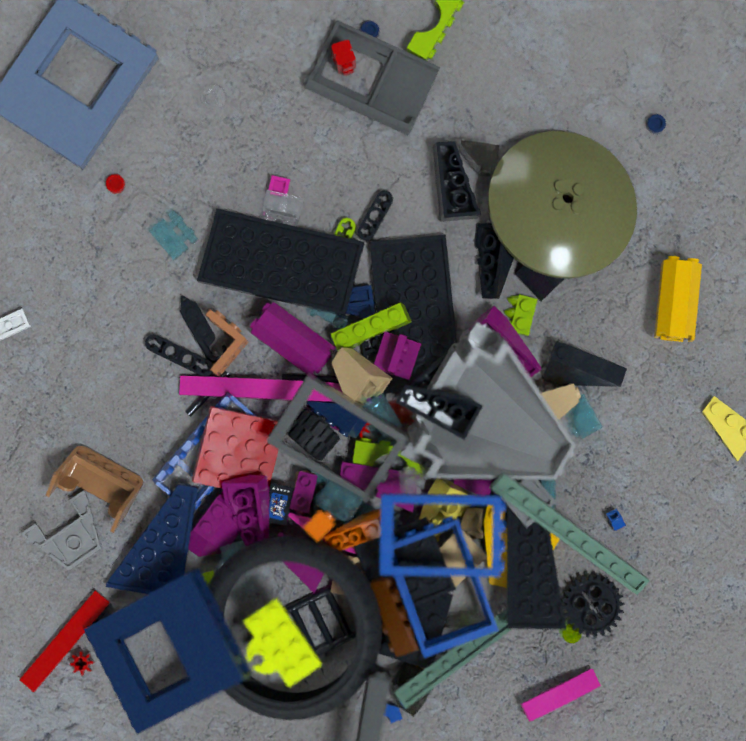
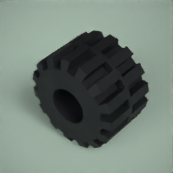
[286,407,340,461]

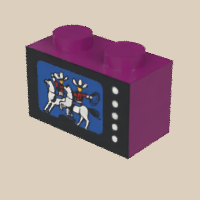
[268,483,294,526]

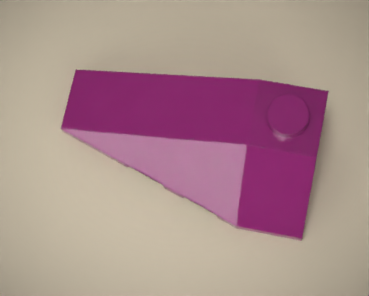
[468,306,542,378]
[222,475,269,546]

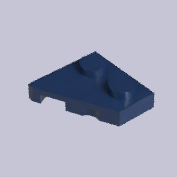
[347,285,375,319]

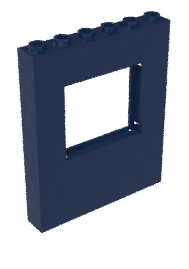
[84,568,253,734]

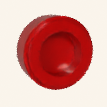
[106,174,125,194]

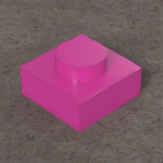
[268,175,291,199]

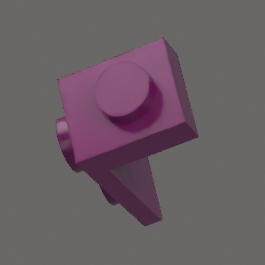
[290,471,318,516]

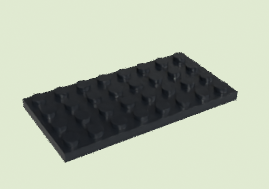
[197,209,364,317]
[370,235,457,394]

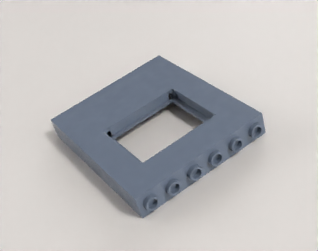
[0,0,159,170]

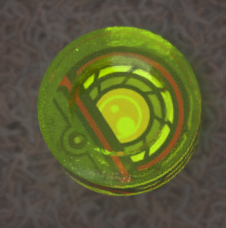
[562,624,582,644]

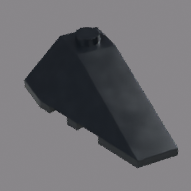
[542,341,627,387]

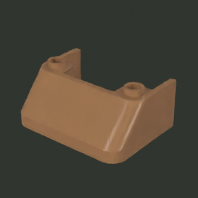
[45,446,143,533]

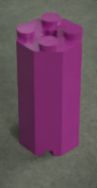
[250,302,336,376]

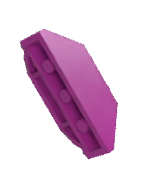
[189,491,241,557]

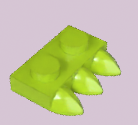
[504,294,538,336]

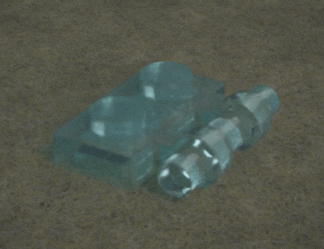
[149,210,198,260]

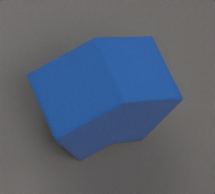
[606,508,626,531]
[385,703,402,723]

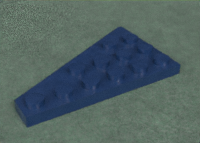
[106,483,199,594]

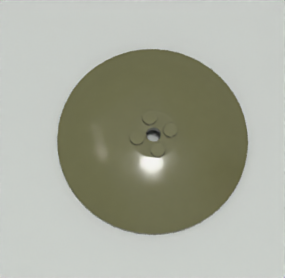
[488,131,637,278]

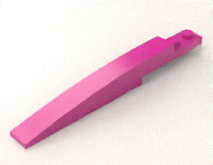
[179,376,371,405]

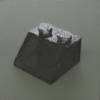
[459,140,499,177]

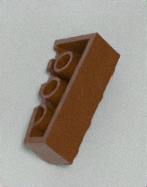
[370,575,420,657]

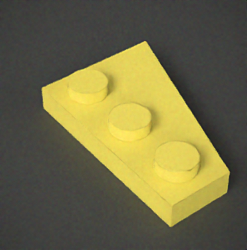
[702,396,746,462]

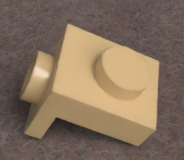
[460,508,485,539]

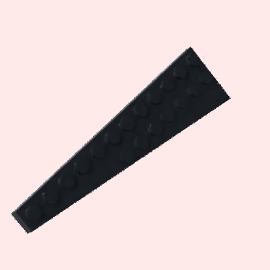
[507,479,567,630]

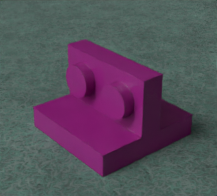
[374,332,421,380]

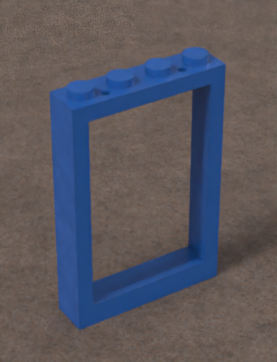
[380,493,505,577]
[392,516,499,658]

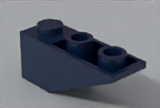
[307,401,367,438]

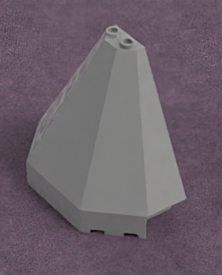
[400,322,576,480]

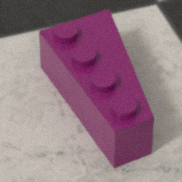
[340,462,419,513]

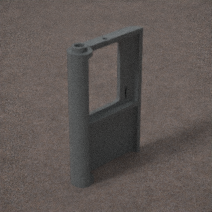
[303,20,440,136]

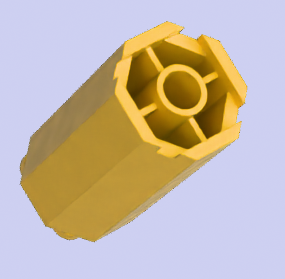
[654,256,702,342]

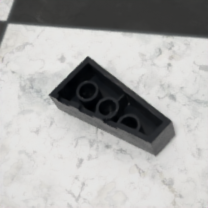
[432,141,481,222]

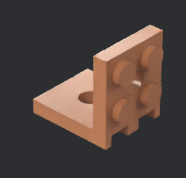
[206,309,249,377]

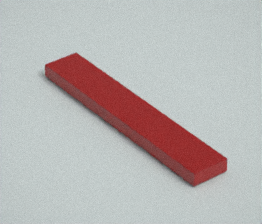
[20,590,111,693]

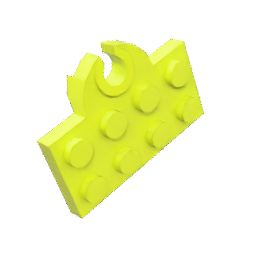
[244,598,322,687]

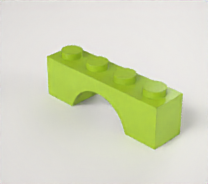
[406,0,465,61]
[331,303,412,351]
[353,438,423,474]

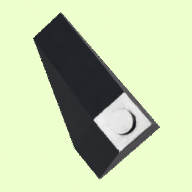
[475,223,514,299]
[396,385,483,440]

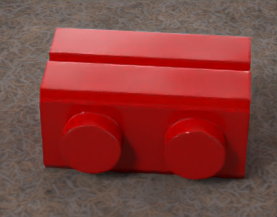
[331,39,356,76]

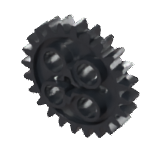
[561,574,625,638]

